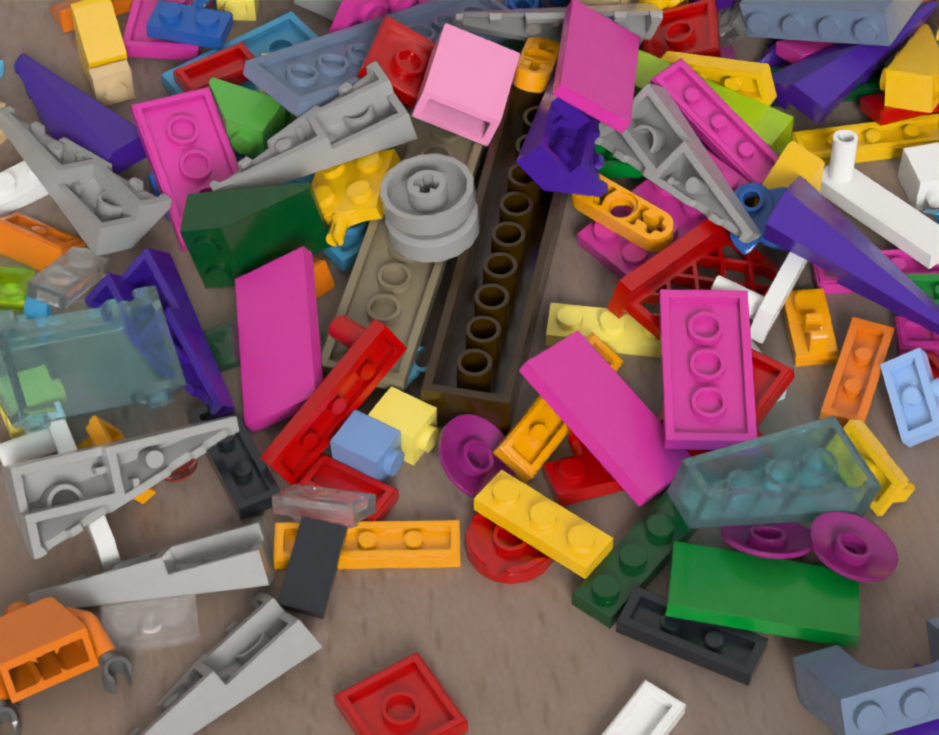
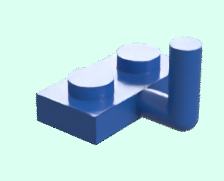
[146,0,233,50]

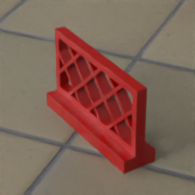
[607,219,780,341]

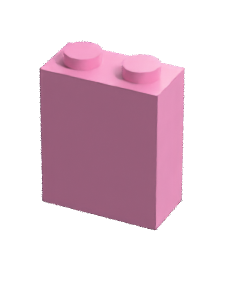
[412,23,520,146]

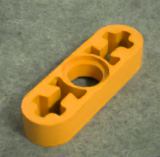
[513,37,560,93]
[570,174,674,252]

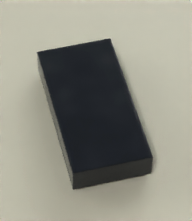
[278,516,348,619]

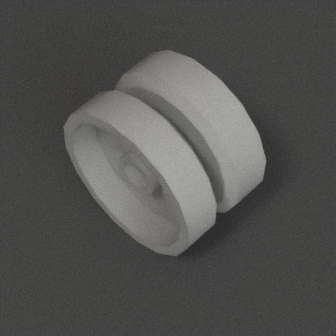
[380,154,480,263]

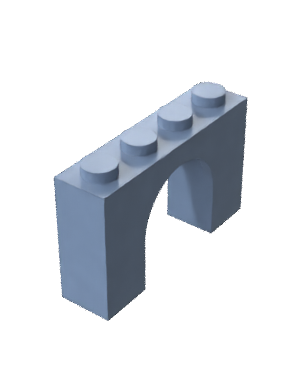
[740,0,923,46]
[793,616,939,735]

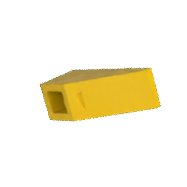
[880,24,939,113]

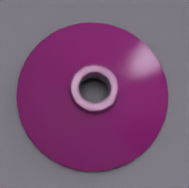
[438,414,515,498]
[808,511,898,583]
[721,513,812,559]

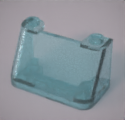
[0,285,186,433]

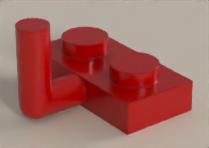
[543,427,624,506]

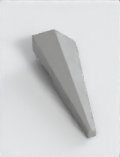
[452,3,663,47]
[209,61,418,192]
[594,83,762,243]
[0,106,172,256]
[1,416,239,559]
[28,515,275,608]
[129,591,322,735]

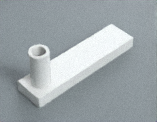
[820,130,939,269]
[711,252,807,344]
[0,403,121,571]

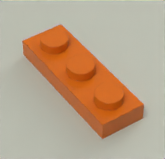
[818,317,895,429]

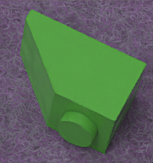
[209,77,287,158]

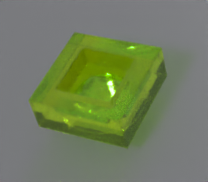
[0,266,37,312]

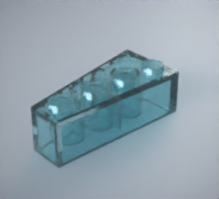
[667,416,882,528]

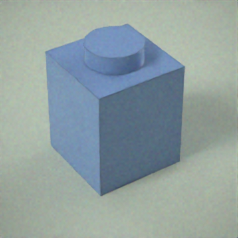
[330,409,405,482]

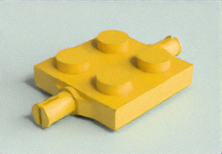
[311,149,401,247]

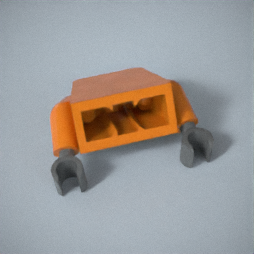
[0,597,132,735]

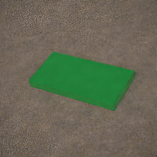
[665,541,859,649]

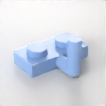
[880,348,939,447]

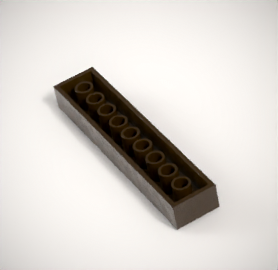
[421,84,568,436]

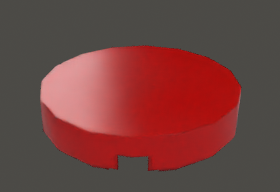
[465,512,554,584]

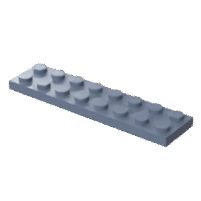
[243,0,514,117]

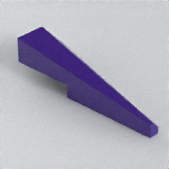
[772,1,938,125]
[14,53,147,174]
[516,64,608,197]
[762,175,939,335]
[84,247,235,416]

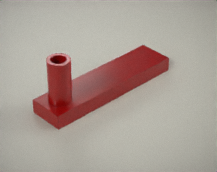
[260,315,407,487]

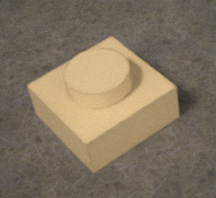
[88,60,135,106]

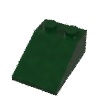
[180,182,331,289]

